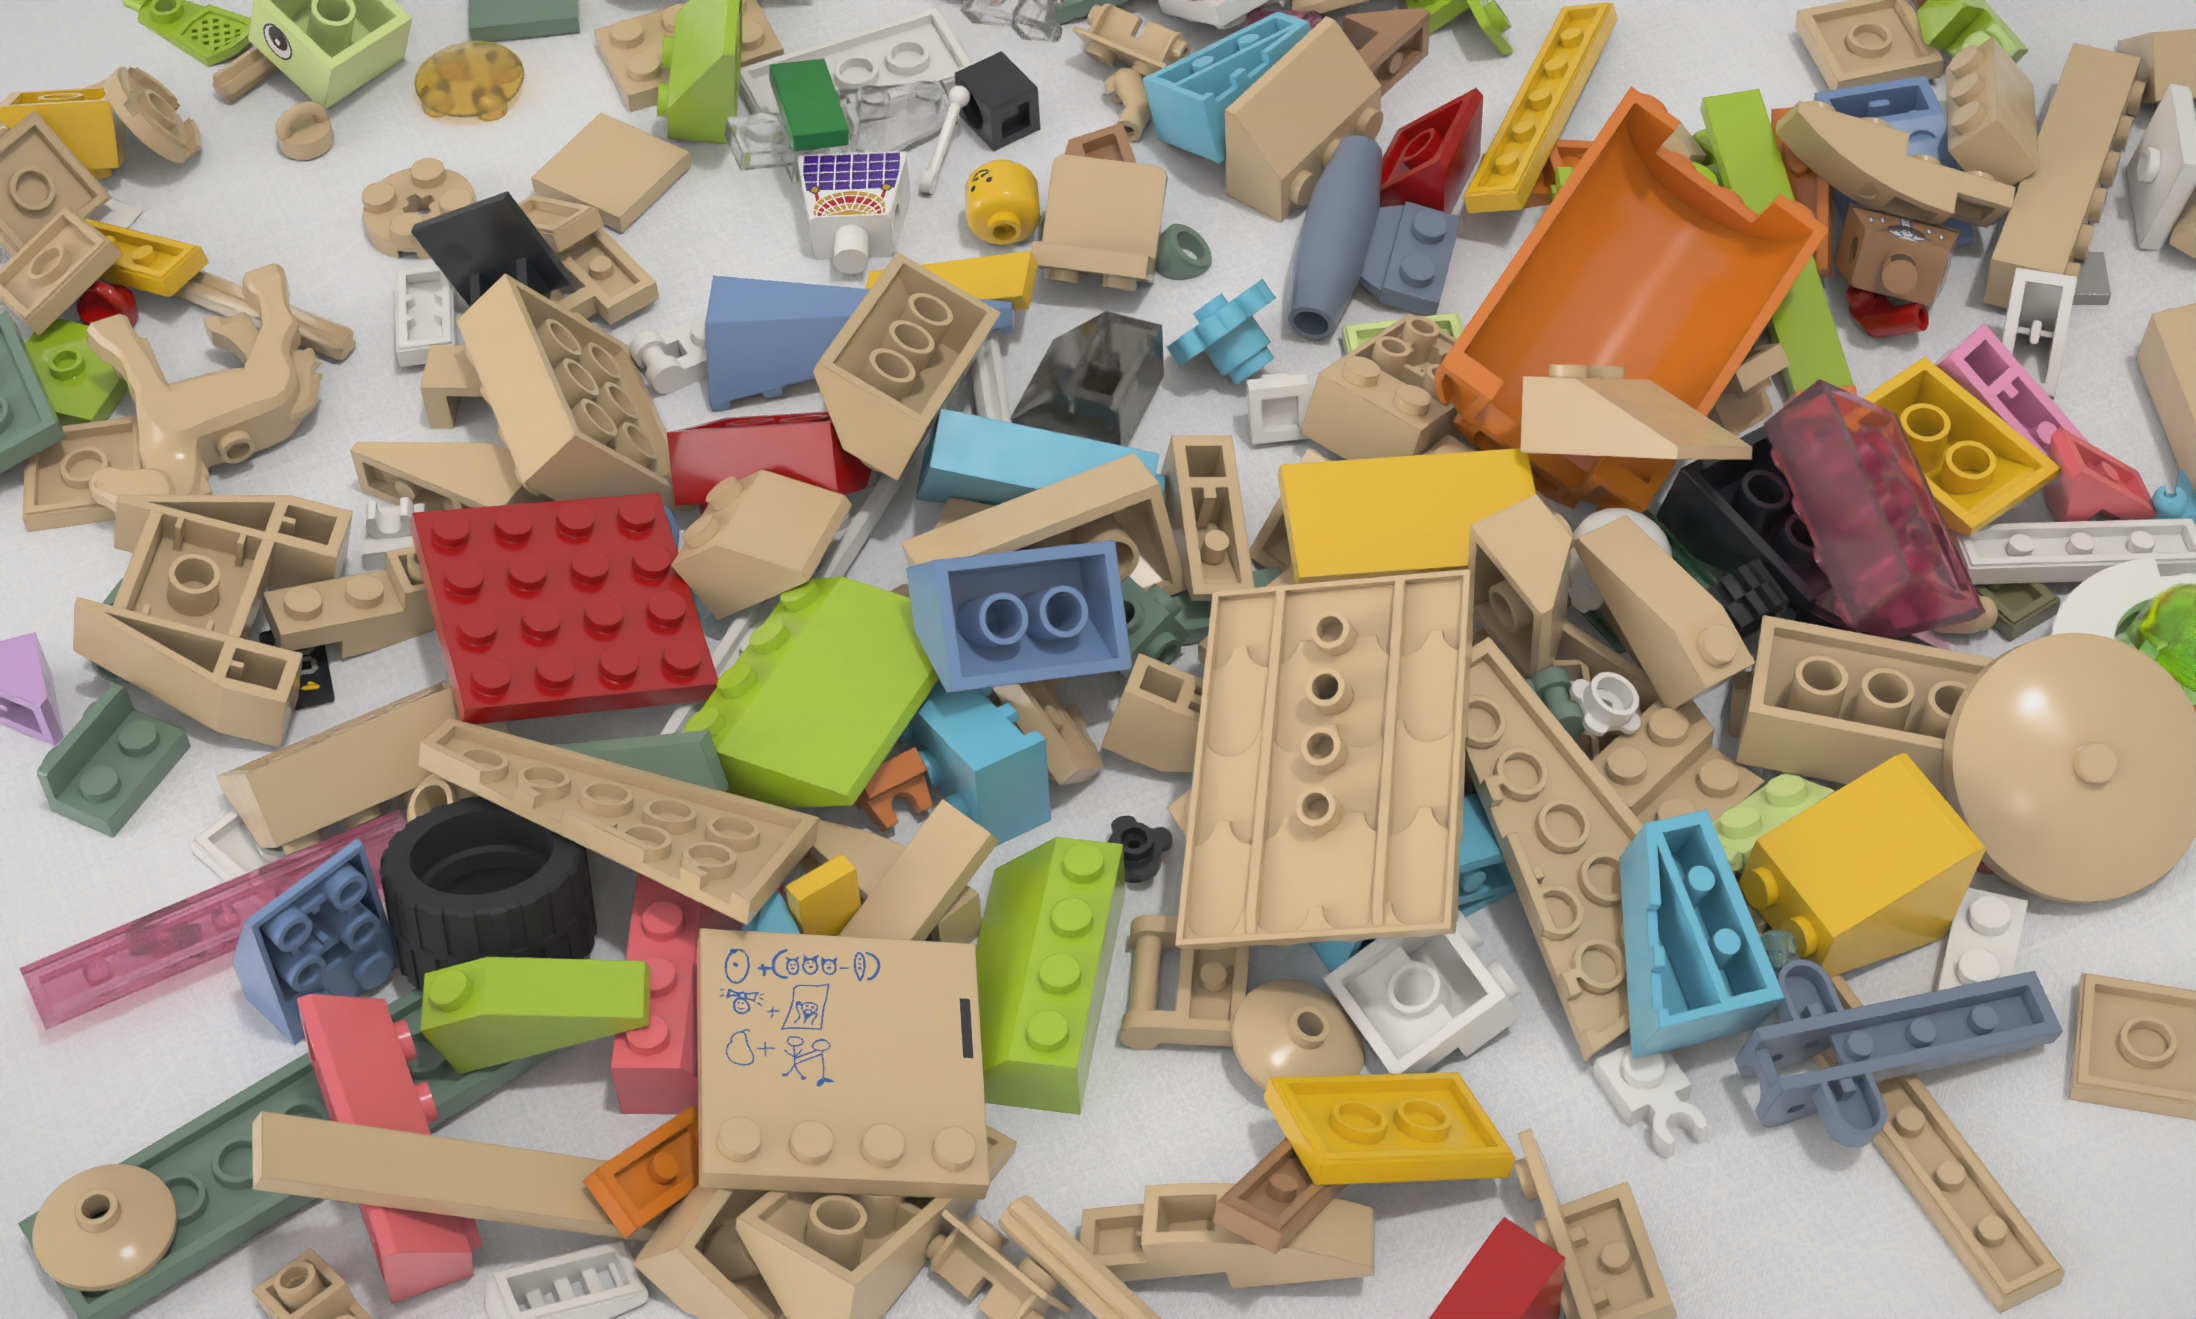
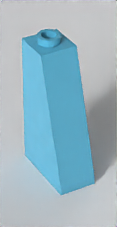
[916,408,1165,506]

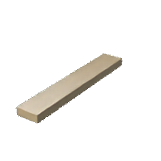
[252,1111,671,1242]

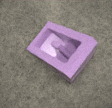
[0,632,64,746]

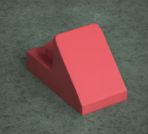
[2044,427,2157,522]

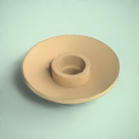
[1231,980,1364,1091]
[32,1164,178,1292]

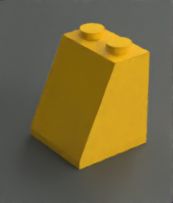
[1738,753,1986,977]

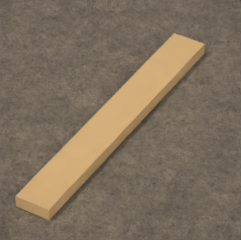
[1733,871,2065,1313]

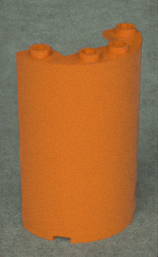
[1435,86,1829,513]

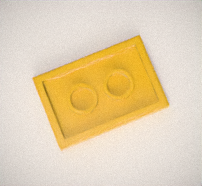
[1263,1072,1516,1185]

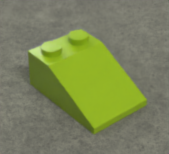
[657,0,743,144]

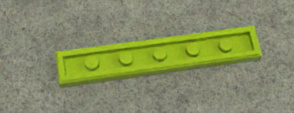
[1700,89,1854,397]

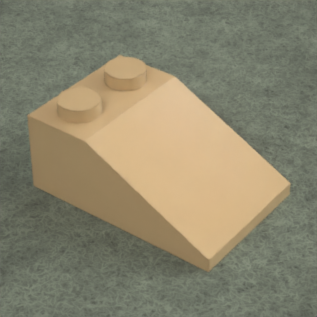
[1520,364,1752,459]

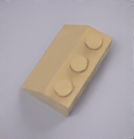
[1225,16,1384,223]

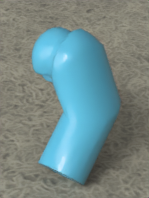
[2152,469,2196,524]

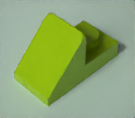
[1916,0,2029,63]

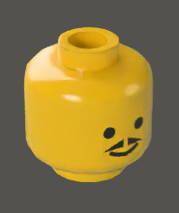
[965,159,1040,245]

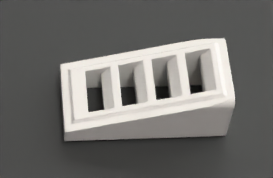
[484,1239,649,1319]

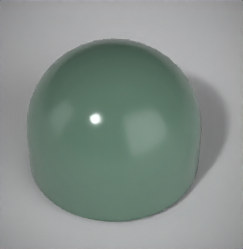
[1155,224,1212,280]

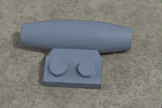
[1288,135,1462,339]

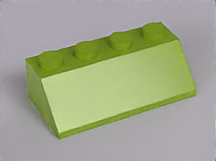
[975,837,1126,1115]

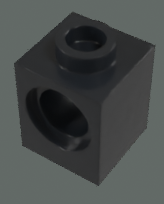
[954,51,1041,152]

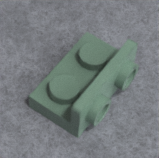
[37,683,191,838]

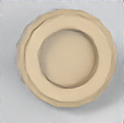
[275,101,335,160]

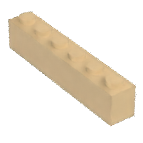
[1983,43,2147,308]

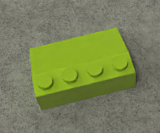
[684,576,939,808]

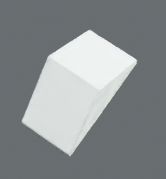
[2001,268,2077,397]

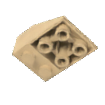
[1300,313,1460,460]

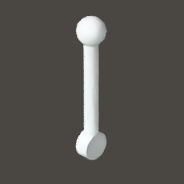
[920,86,970,194]

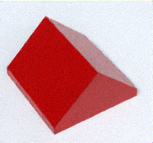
[1380,88,1483,214]

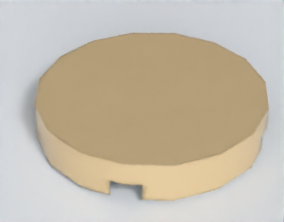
[104,66,202,164]

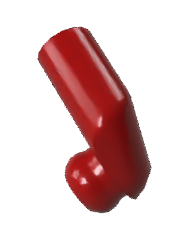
[1845,285,1929,338]

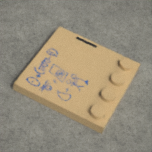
[697,928,990,1200]

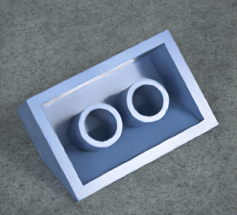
[906,540,1132,693]

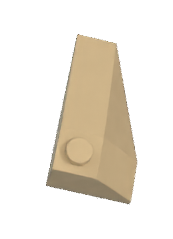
[735,1125,1017,1319]

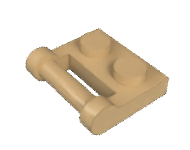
[1120,914,1251,1050]

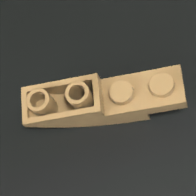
[1775,101,2015,228]
[263,546,436,658]
[1080,1183,1375,1289]

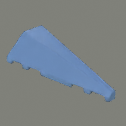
[705,275,1016,411]

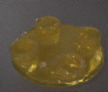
[414,41,524,122]

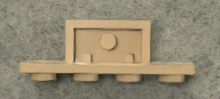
[1514,1129,1678,1319]

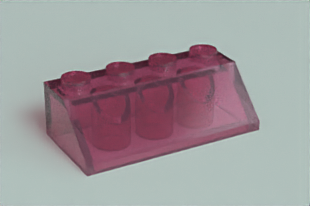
[1763,379,1985,639]

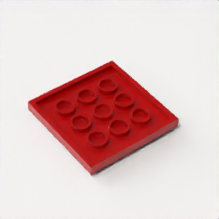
[410,493,718,725]

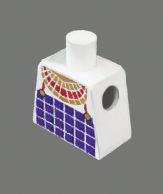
[798,151,911,274]

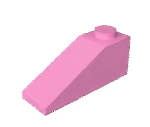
[1934,324,2089,488]

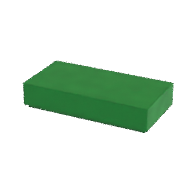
[769,59,849,151]

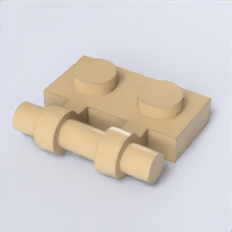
[550,228,659,325]

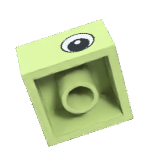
[248,0,412,109]

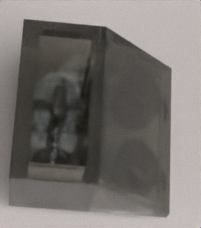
[1010,311,1164,447]

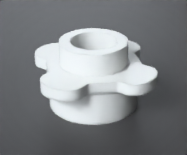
[1569,672,1641,736]

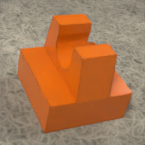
[855,747,933,833]

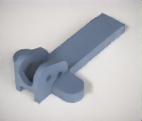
[1735,959,2063,1148]

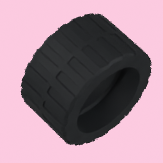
[379,796,597,990]

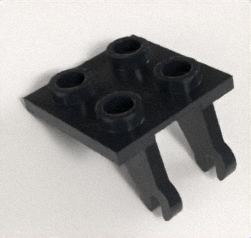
[411,191,573,307]

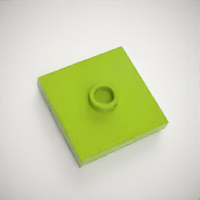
[25,318,144,426]

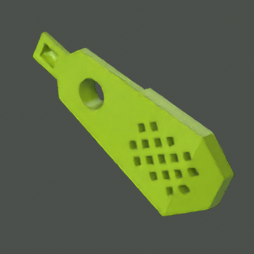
[123,0,251,67]

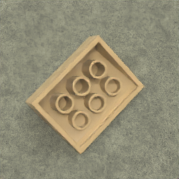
[456,274,699,512]

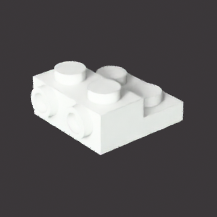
[1323,910,1522,1074]

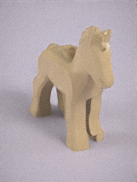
[86,263,322,512]

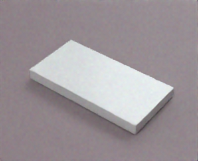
[739,7,974,152]

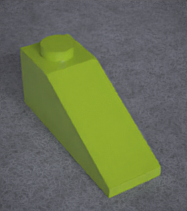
[420,957,651,1074]

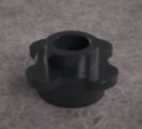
[1107,815,1173,883]

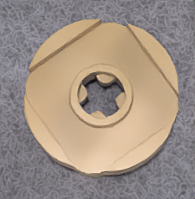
[361,158,477,260]

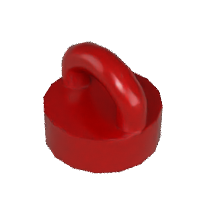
[77,280,139,328]

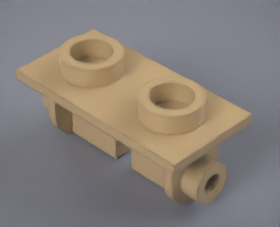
[1072,3,1191,78]
[926,1209,1072,1319]

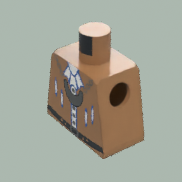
[1834,203,1960,305]

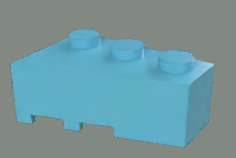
[896,679,1051,847]
[1619,809,1785,1060]

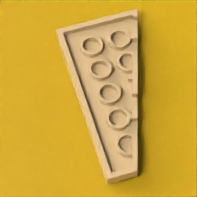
[1465,637,1643,1063]
[418,718,820,925]

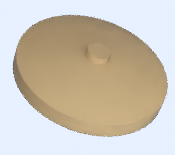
[1943,633,2196,904]

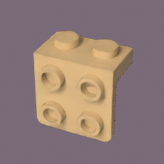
[1031,154,1168,291]

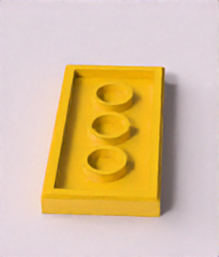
[1277,448,1536,584]

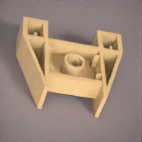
[73,494,353,748]

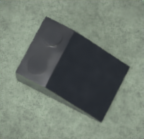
[1656,424,1894,609]

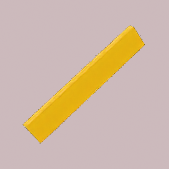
[1463,2,1618,213]

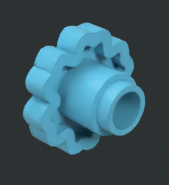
[1166,279,1276,385]

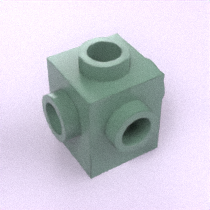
[1118,576,1191,680]

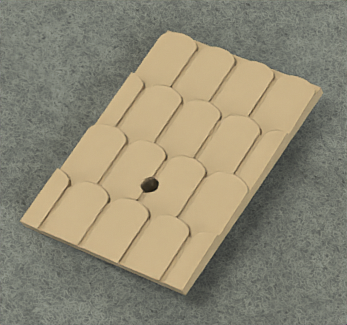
[1175,569,1474,950]

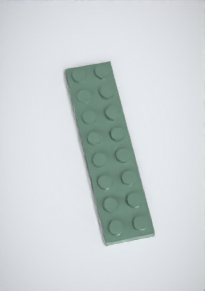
[18,988,565,1319]

